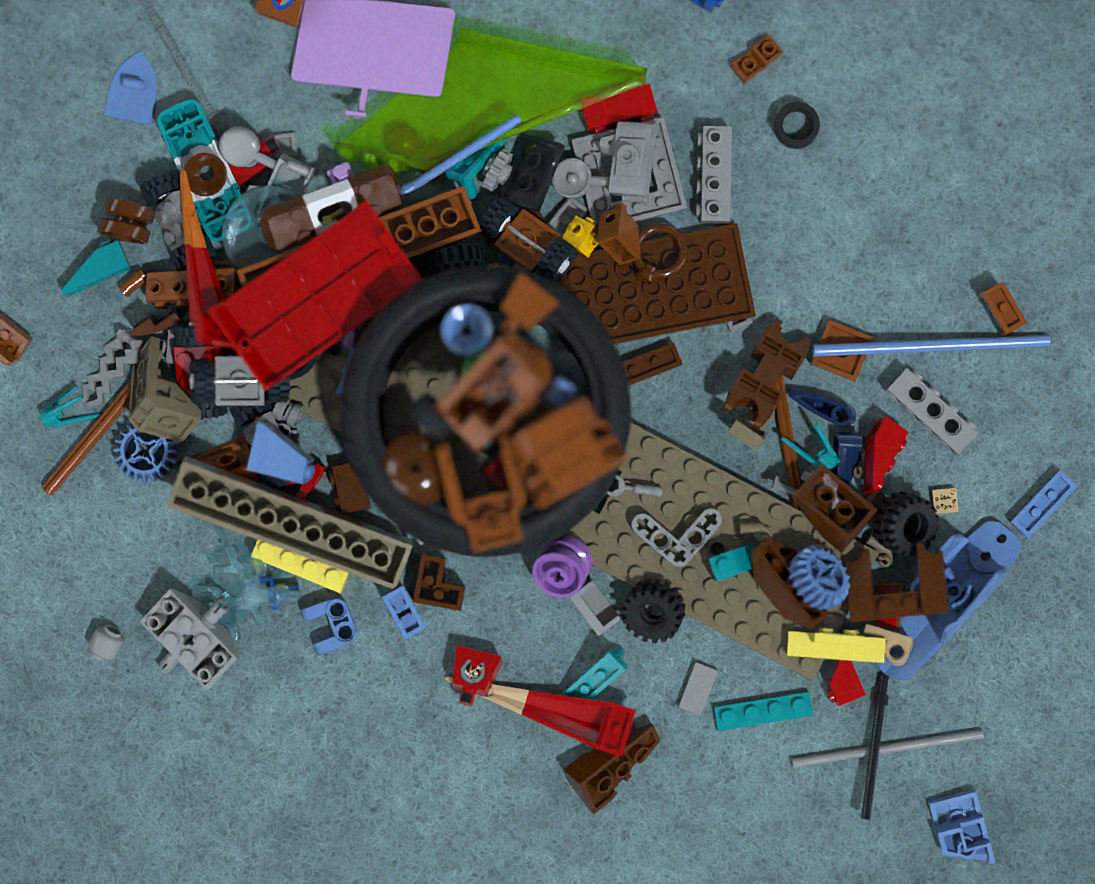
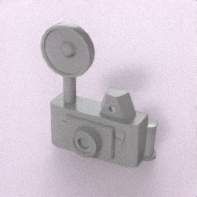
[552,120,659,205]
[219,126,315,231]

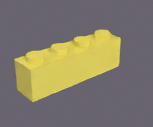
[251,540,350,593]

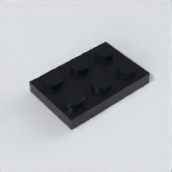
[497,133,565,212]

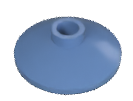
[442,305,492,355]

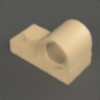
[864,624,914,666]

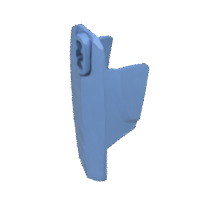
[877,521,1021,680]

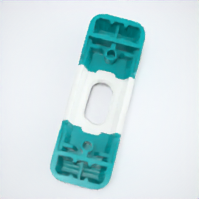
[157,99,252,242]

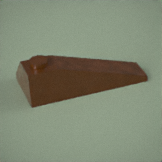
[563,723,661,814]

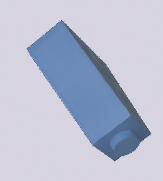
[247,421,315,484]

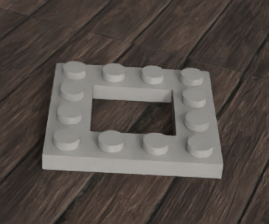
[571,117,687,229]

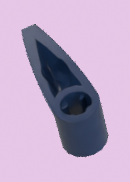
[788,390,857,426]
[833,432,862,486]

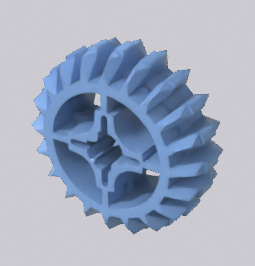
[113,423,179,484]
[789,545,850,610]

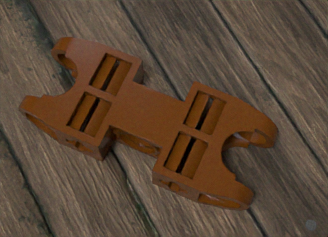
[723,318,812,431]

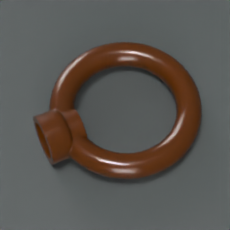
[633,223,688,285]

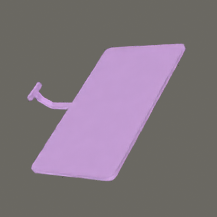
[291,0,455,119]

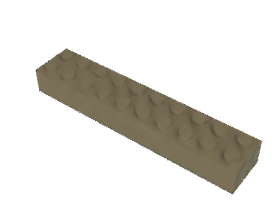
[167,456,413,590]

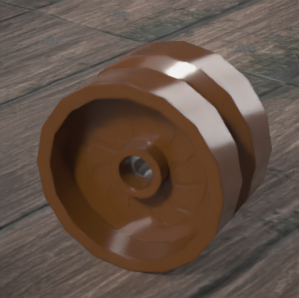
[97,198,156,245]

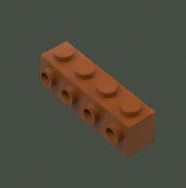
[145,268,242,309]

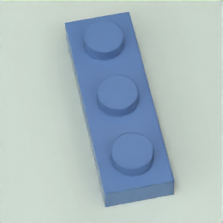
[1010,470,1078,539]

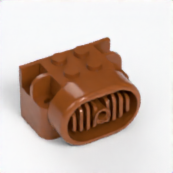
[435,332,551,451]
[509,398,628,510]

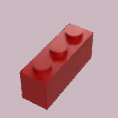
[581,84,657,134]

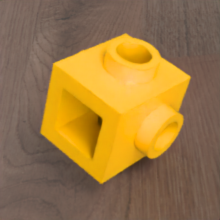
[562,216,599,258]

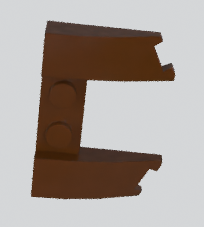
[846,543,950,622]

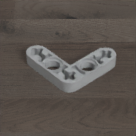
[632,509,722,567]

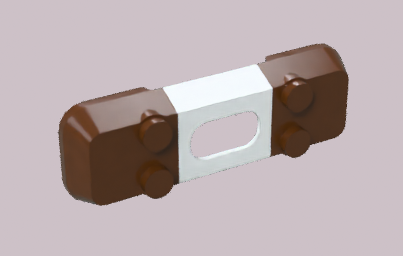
[259,165,404,253]

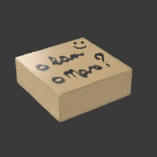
[931,488,959,514]

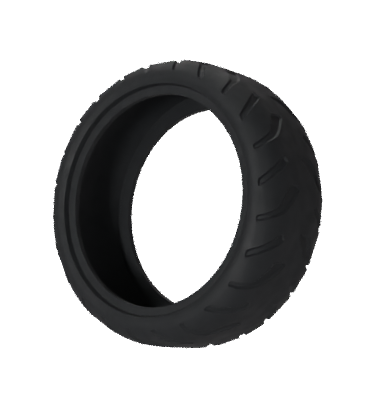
[340,266,631,557]

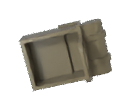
[728,409,775,451]

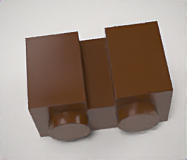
[329,463,372,515]

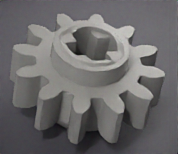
[482,149,513,191]

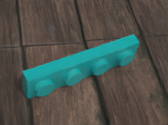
[714,692,813,731]

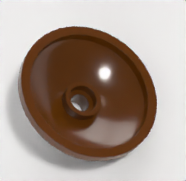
[382,433,454,505]

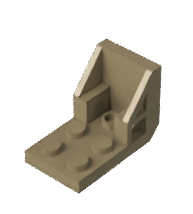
[129,336,201,443]

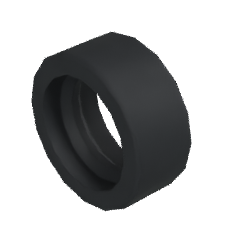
[774,102,820,149]
[410,392,455,441]

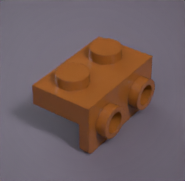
[0,313,33,366]

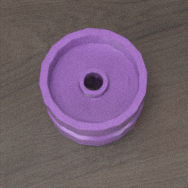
[533,535,593,598]

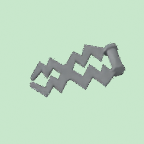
[82,329,145,407]

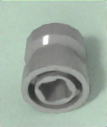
[272,399,305,428]

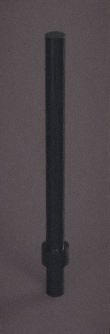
[861,675,889,820]

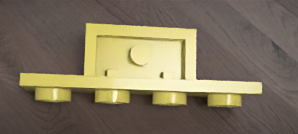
[787,629,886,663]

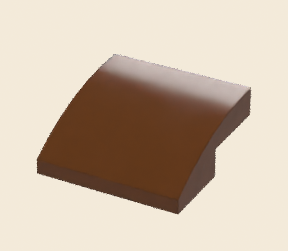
[130,307,183,336]

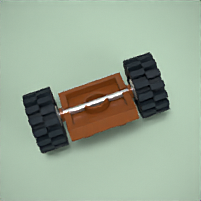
[479,197,578,284]

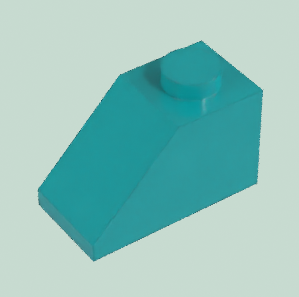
[707,543,754,582]

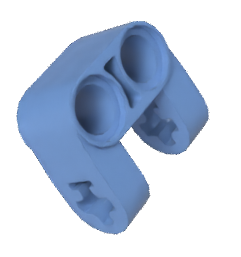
[301,599,357,656]

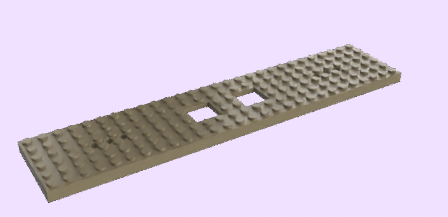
[223,247,879,681]

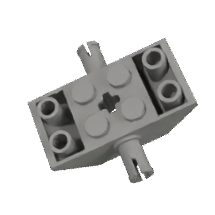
[140,588,239,690]

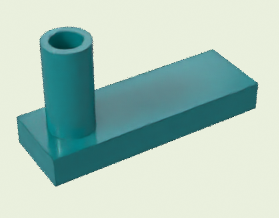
[445,125,509,199]
[561,646,628,700]

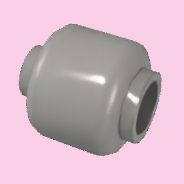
[88,624,124,661]

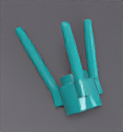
[39,385,102,428]
[781,424,840,470]

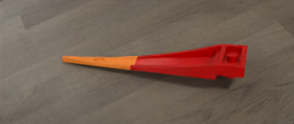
[180,170,234,349]

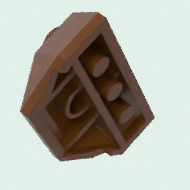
[752,538,828,629]

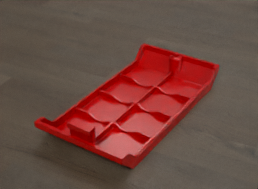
[207,200,423,391]

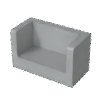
[570,580,621,636]

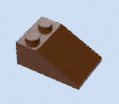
[792,464,878,553]

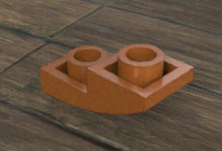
[729,34,784,85]

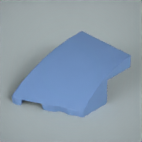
[928,788,996,864]

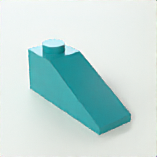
[61,239,132,298]

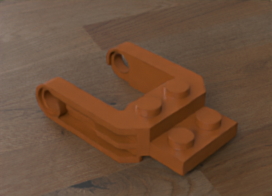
[435,428,526,552]

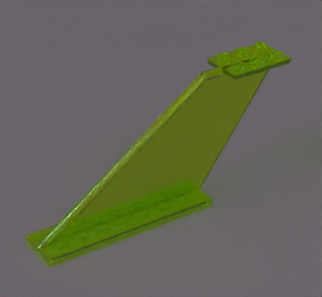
[334,28,647,173]

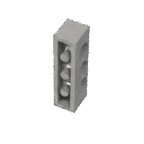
[885,368,978,456]

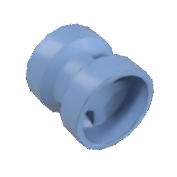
[542,376,576,409]

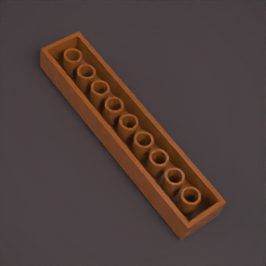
[237,186,481,288]

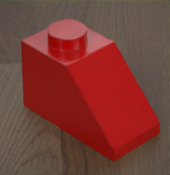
[826,659,866,706]

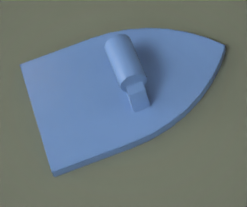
[104,51,157,125]

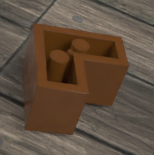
[413,555,466,611]

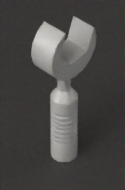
[606,475,663,497]

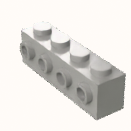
[696,126,732,225]

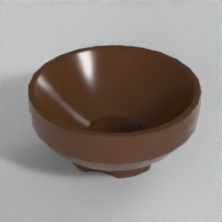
[184,153,227,197]

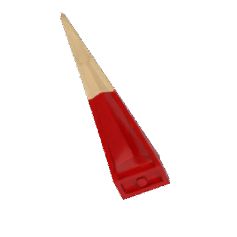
[445,677,636,757]

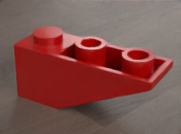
[863,416,909,495]

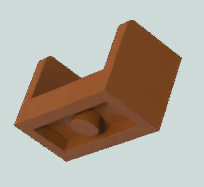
[979,281,1027,337]

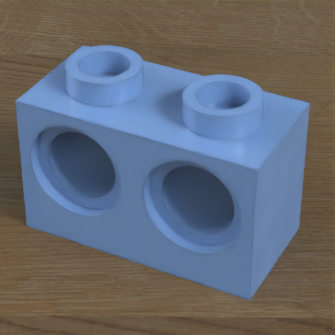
[382,586,426,640]

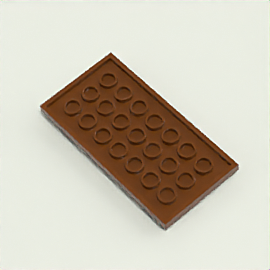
[556,223,756,354]

